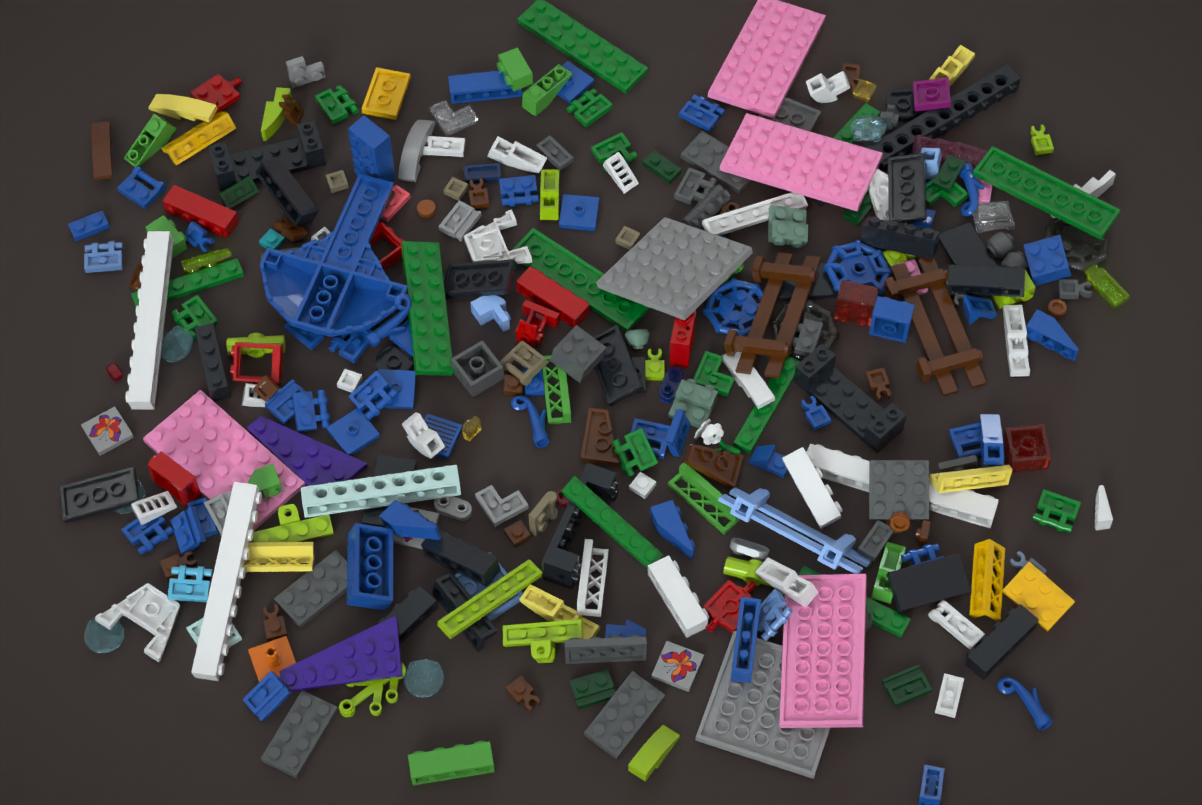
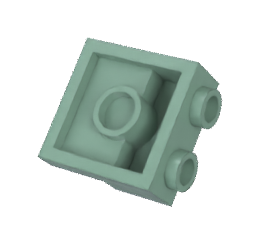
[768,205,808,248]
[668,379,718,428]

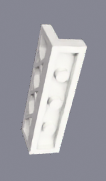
[577,539,609,617]

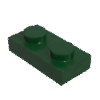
[642,150,682,184]
[932,154,966,193]
[218,175,259,209]
[843,192,873,227]

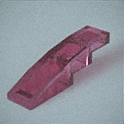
[912,135,988,168]

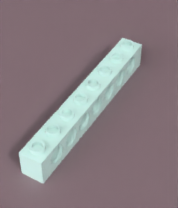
[301,465,461,518]

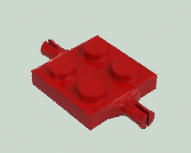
[190,74,242,114]
[703,580,756,634]

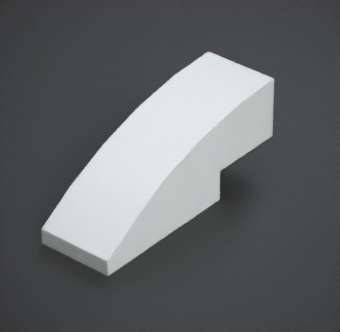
[487,136,547,173]
[756,558,819,607]

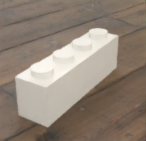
[782,447,843,529]
[648,555,709,638]

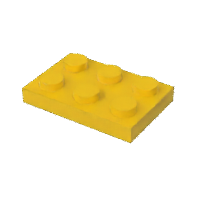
[361,67,411,120]
[1002,562,1075,632]

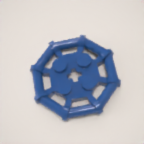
[824,240,892,301]
[703,278,764,337]

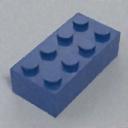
[348,116,396,182]
[347,523,393,611]

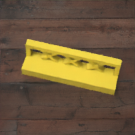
[929,465,1013,493]
[244,542,315,572]

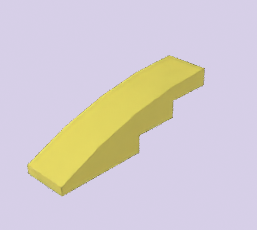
[929,45,975,86]
[148,94,218,123]
[519,584,600,639]

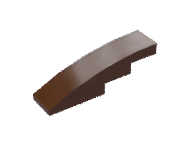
[91,121,113,180]

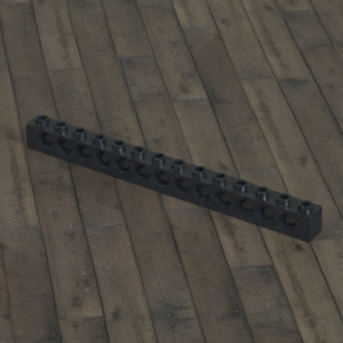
[812,64,1021,207]

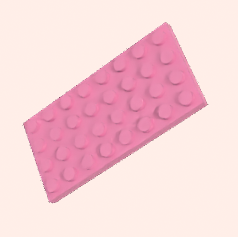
[708,0,826,119]
[720,113,883,211]
[143,390,305,531]
[779,574,867,728]

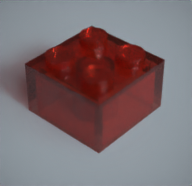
[834,280,879,326]
[1003,424,1051,473]

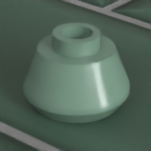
[624,329,650,349]

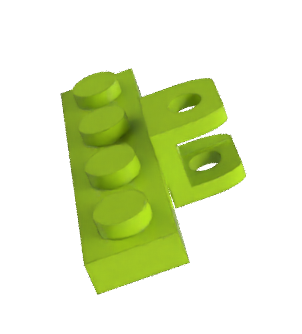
[253,504,334,542]
[503,619,583,664]

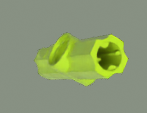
[227,333,286,358]
[723,556,773,587]

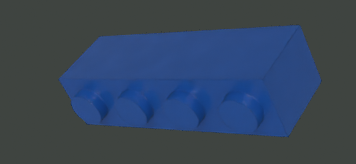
[448,71,522,104]
[731,597,761,683]

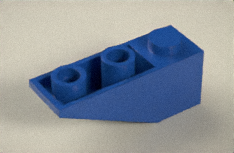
[1026,309,1079,361]
[980,414,1004,468]
[379,500,441,540]
[650,500,696,559]

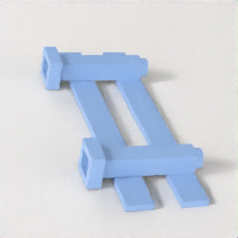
[718,487,872,574]

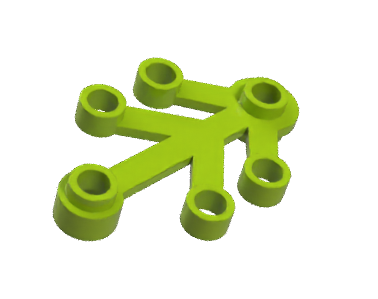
[339,663,406,718]

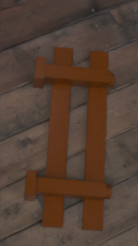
[724,252,821,378]
[883,258,987,396]

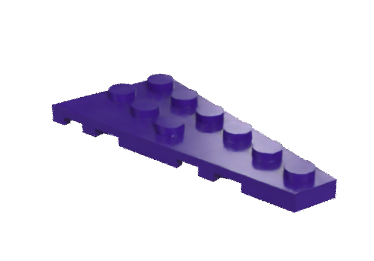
[247,416,368,486]
[279,616,403,691]

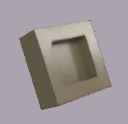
[326,170,349,193]
[443,177,469,201]
[615,226,640,250]

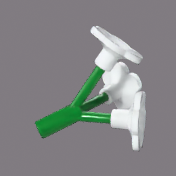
[690,419,741,455]

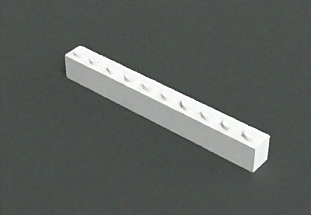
[125,231,174,410]
[808,444,999,528]
[191,482,262,681]

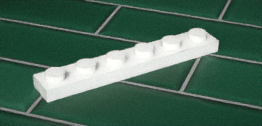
[702,192,808,236]

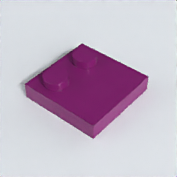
[913,77,951,111]

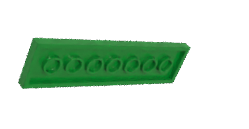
[517,0,648,94]
[973,146,1121,240]
[512,228,650,332]
[401,241,454,376]

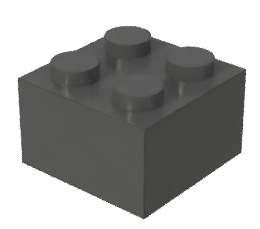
[550,325,607,383]
[450,341,504,397]

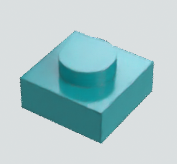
[259,228,286,250]

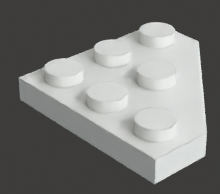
[868,169,907,224]

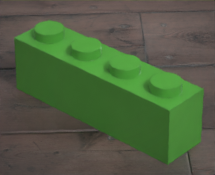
[408,741,495,785]

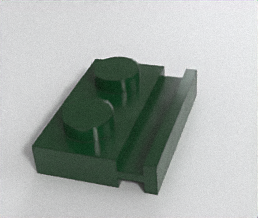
[882,664,932,707]
[569,669,616,710]

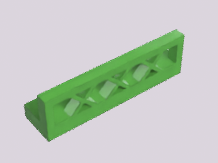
[542,355,571,425]
[668,463,740,534]

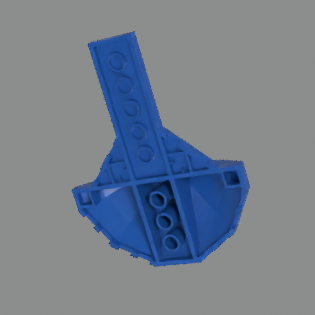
[260,173,408,337]

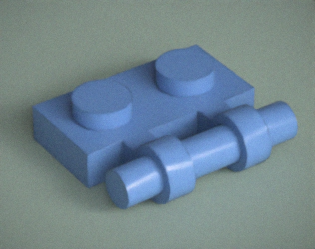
[84,241,123,273]
[758,589,793,641]

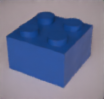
[1024,235,1071,286]
[869,296,915,343]

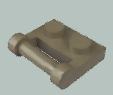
[500,341,549,386]
[529,491,558,537]

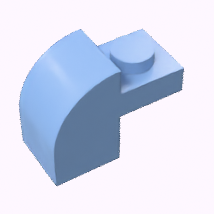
[921,148,942,180]
[470,295,511,332]

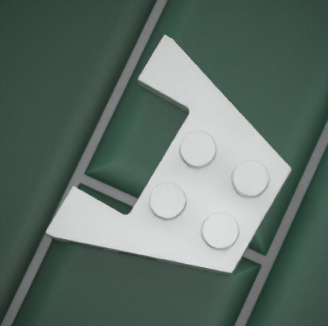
[464,209,532,264]
[95,583,180,662]

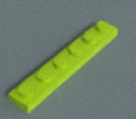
[437,559,542,639]

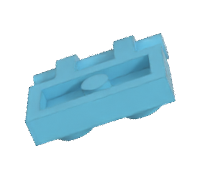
[167,565,213,602]

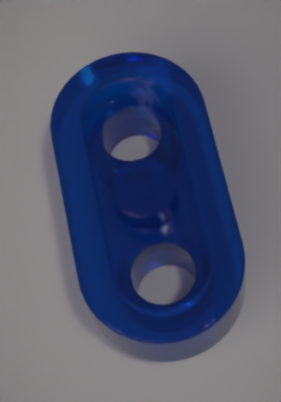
[658,367,685,403]

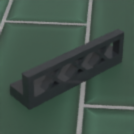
[432,572,497,652]

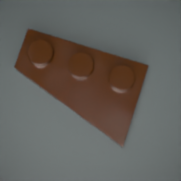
[580,408,619,466]
[684,444,744,490]

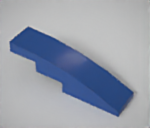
[918,765,945,805]

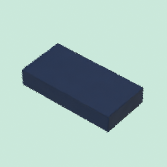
[464,163,501,184]

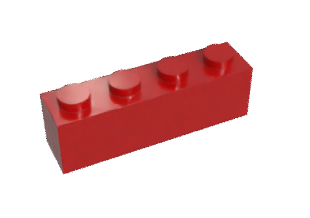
[162,185,239,238]
[516,266,590,328]

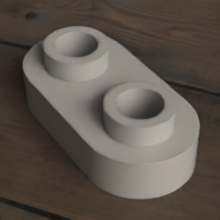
[434,496,472,521]
[730,538,770,561]

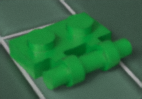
[315,85,359,124]
[566,88,613,128]
[591,132,638,172]
[171,295,218,340]
[612,428,658,477]
[1033,489,1081,533]

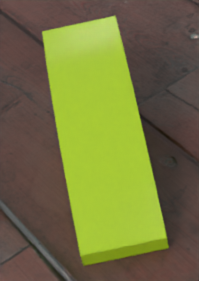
[261,87,292,141]
[540,169,559,220]
[628,725,680,782]

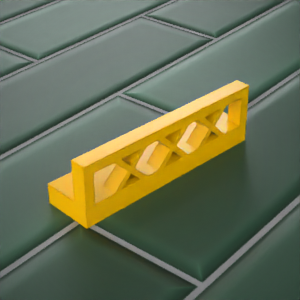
[162,111,236,165]
[969,539,1005,621]

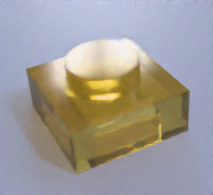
[853,79,876,102]
[462,416,482,442]

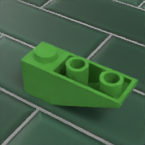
[522,64,572,117]
[124,114,177,167]

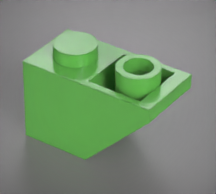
[247,464,283,499]

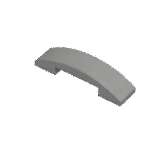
[398,120,435,182]

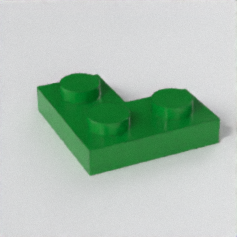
[926,176,968,207]
[693,351,735,397]

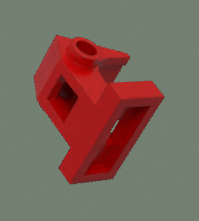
[515,300,560,348]

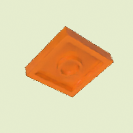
[248,636,296,682]

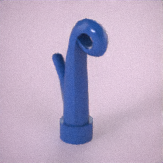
[960,163,984,216]
[364,293,412,348]
[511,395,550,448]
[997,677,1053,731]

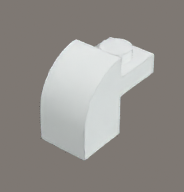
[806,71,851,103]
[402,412,445,458]

